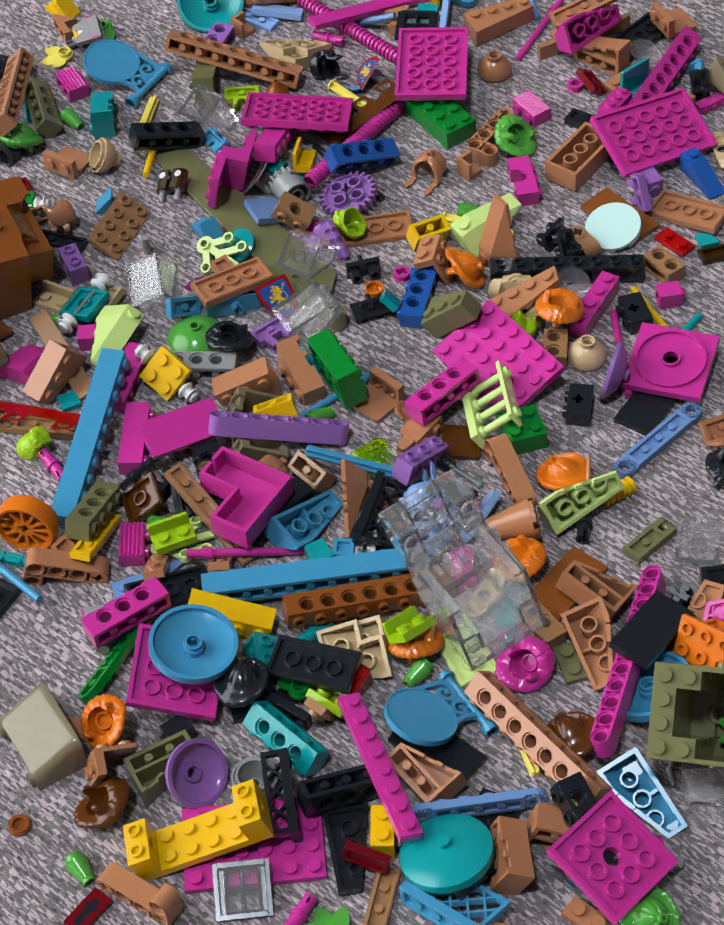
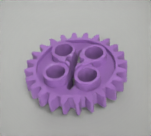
[319,170,378,218]

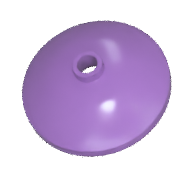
[600,341,630,399]
[165,738,228,808]

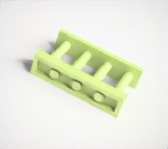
[462,360,523,449]

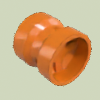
[365,281,384,298]

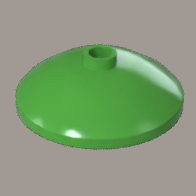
[167,315,219,351]

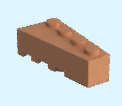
[464,0,533,48]

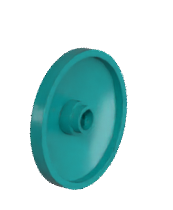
[177,0,244,33]
[399,814,495,894]

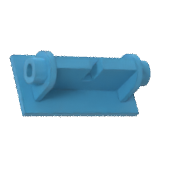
[203,124,230,154]

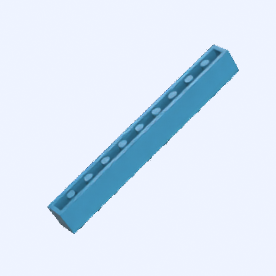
[51,348,130,526]
[201,546,418,602]

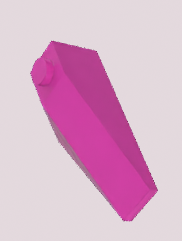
[554,4,622,54]

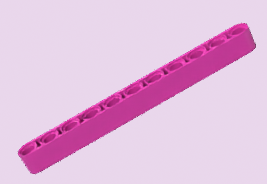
[590,565,666,759]

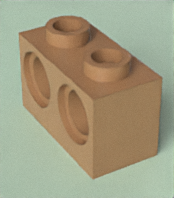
[644,245,686,283]
[540,328,568,370]

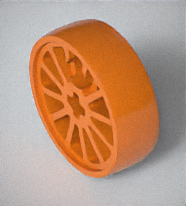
[0,495,60,550]

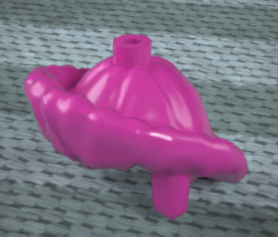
[495,636,555,693]

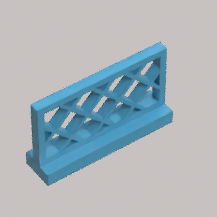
[399,881,511,925]

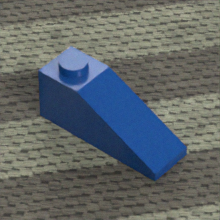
[679,147,724,200]

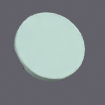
[585,203,642,253]

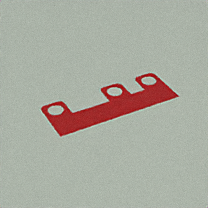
[0,401,81,430]

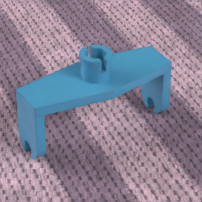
[202,293,264,317]

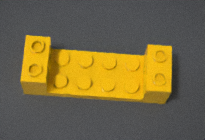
[123,779,274,881]

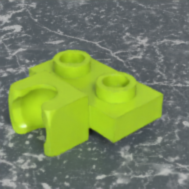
[224,85,259,113]

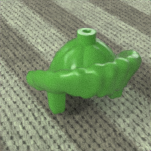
[494,114,537,157]
[0,122,45,154]
[618,886,681,925]

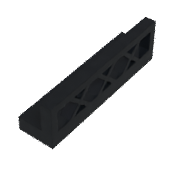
[260,748,302,842]

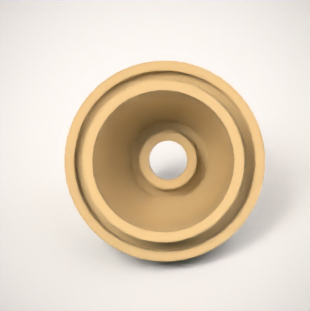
[89,137,121,173]
[567,335,607,371]

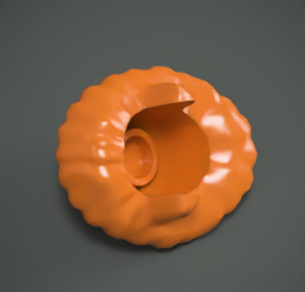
[445,247,486,288]
[535,288,585,328]
[536,452,593,491]
[493,535,547,583]
[388,625,444,664]
[80,694,126,749]

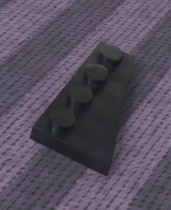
[323,803,368,896]

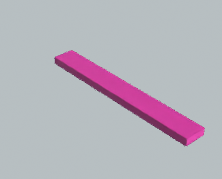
[307,0,432,30]

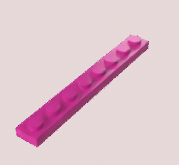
[337,692,423,843]

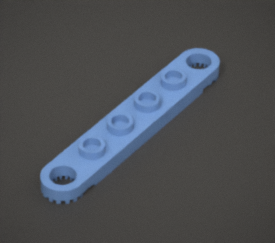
[614,402,702,479]
[411,788,548,824]

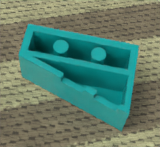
[89,91,116,139]

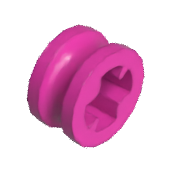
[567,78,583,93]
[393,265,410,283]

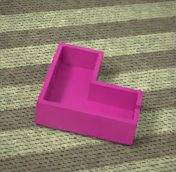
[199,446,294,549]

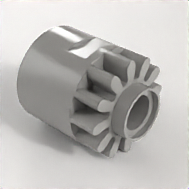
[268,166,311,202]

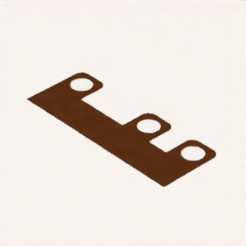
[314,79,395,144]

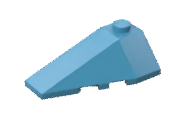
[264,489,343,550]
[596,747,688,839]

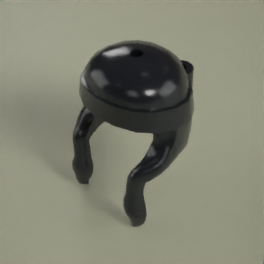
[309,49,349,80]

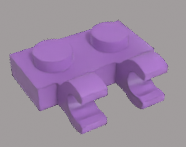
[626,173,653,212]
[251,315,295,354]

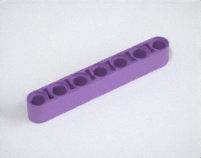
[208,411,350,445]

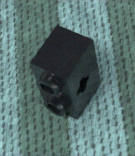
[615,292,653,335]
[562,383,594,427]

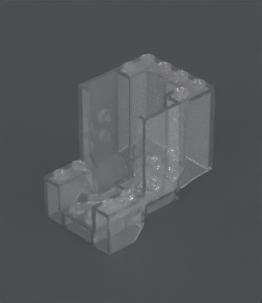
[378,468,547,671]

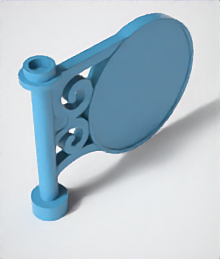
[83,39,172,109]
[384,669,500,746]

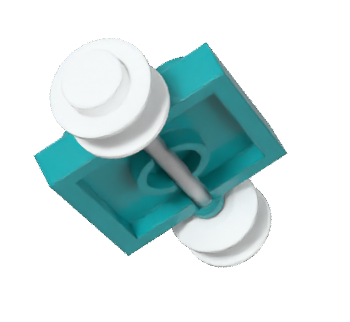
[57,273,111,333]

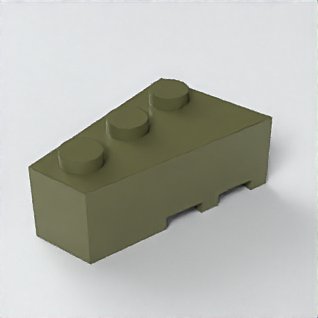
[189,61,219,110]
[420,290,482,338]
[123,730,191,807]

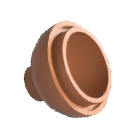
[477,50,512,82]

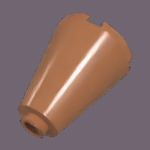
[482,497,542,540]

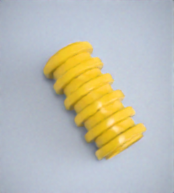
[601,476,637,508]

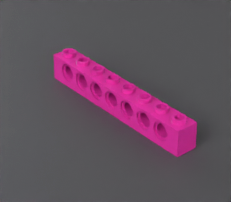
[627,25,702,105]

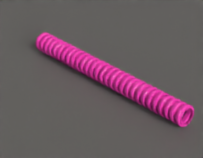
[297,0,398,65]
[303,101,406,188]

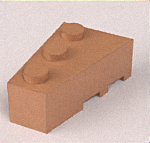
[574,37,631,76]
[276,334,326,406]
[23,339,88,405]
[211,356,283,406]
[555,560,638,622]
[388,743,468,803]
[526,802,570,850]
[490,816,535,895]

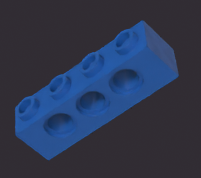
[324,137,401,174]
[397,266,439,329]

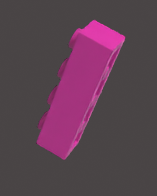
[695,91,724,115]

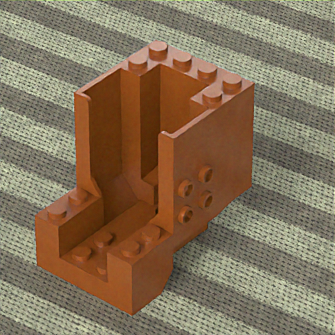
[0,176,53,319]

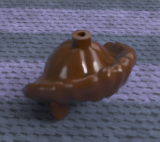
[547,711,595,757]
[73,777,130,829]

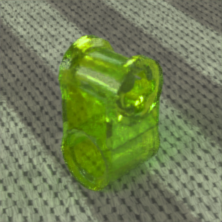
[350,438,389,464]

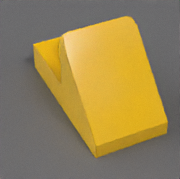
[45,0,81,17]

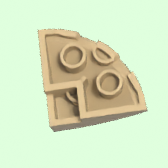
[259,38,332,70]
[316,615,393,679]

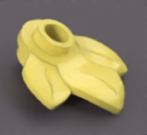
[40,46,74,68]

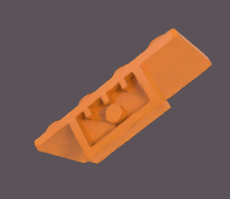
[673,614,724,667]

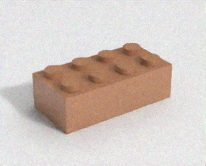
[545,121,610,192]

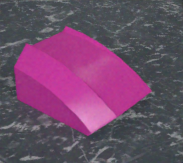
[0,344,44,385]

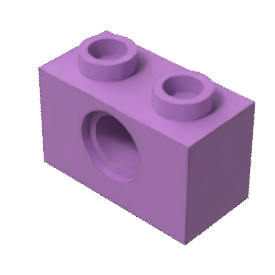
[57,243,90,286]

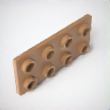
[87,191,151,260]

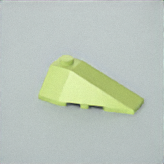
[450,193,522,258]
[90,304,144,366]
[537,471,624,535]

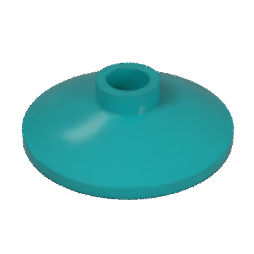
[222,228,255,263]

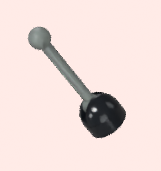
[439,455,484,489]

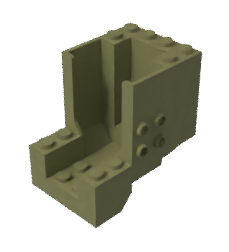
[646,662,724,769]

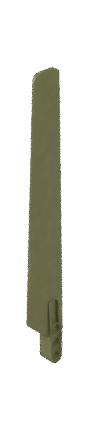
[144,149,347,331]

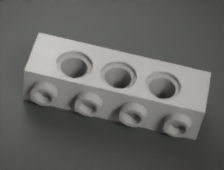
[171,351,239,381]

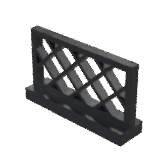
[352,470,414,549]

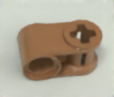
[571,226,601,256]

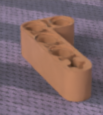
[467,108,513,167]
[483,433,537,505]
[23,547,109,586]
[95,862,183,925]

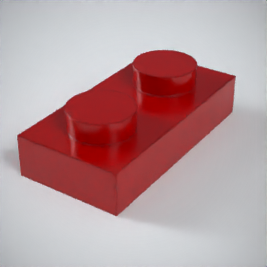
[654,227,695,258]

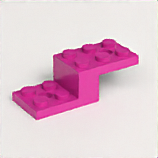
[206,129,258,208]

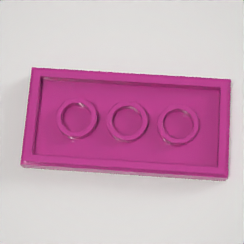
[137,397,219,460]

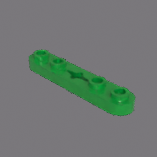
[78,622,148,704]

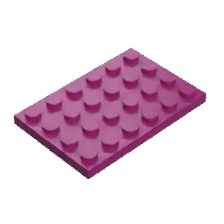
[395,27,468,101]
[589,87,718,178]
[241,92,353,133]
[432,299,566,413]
[182,797,327,894]

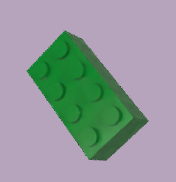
[406,100,476,150]
[306,329,368,410]

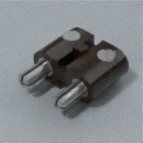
[156,168,189,203]

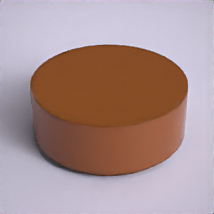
[8,814,32,837]

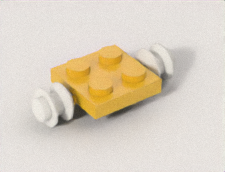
[134,343,199,404]

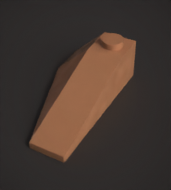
[478,194,520,267]
[341,459,372,539]
[560,596,614,692]

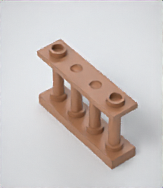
[549,0,618,39]

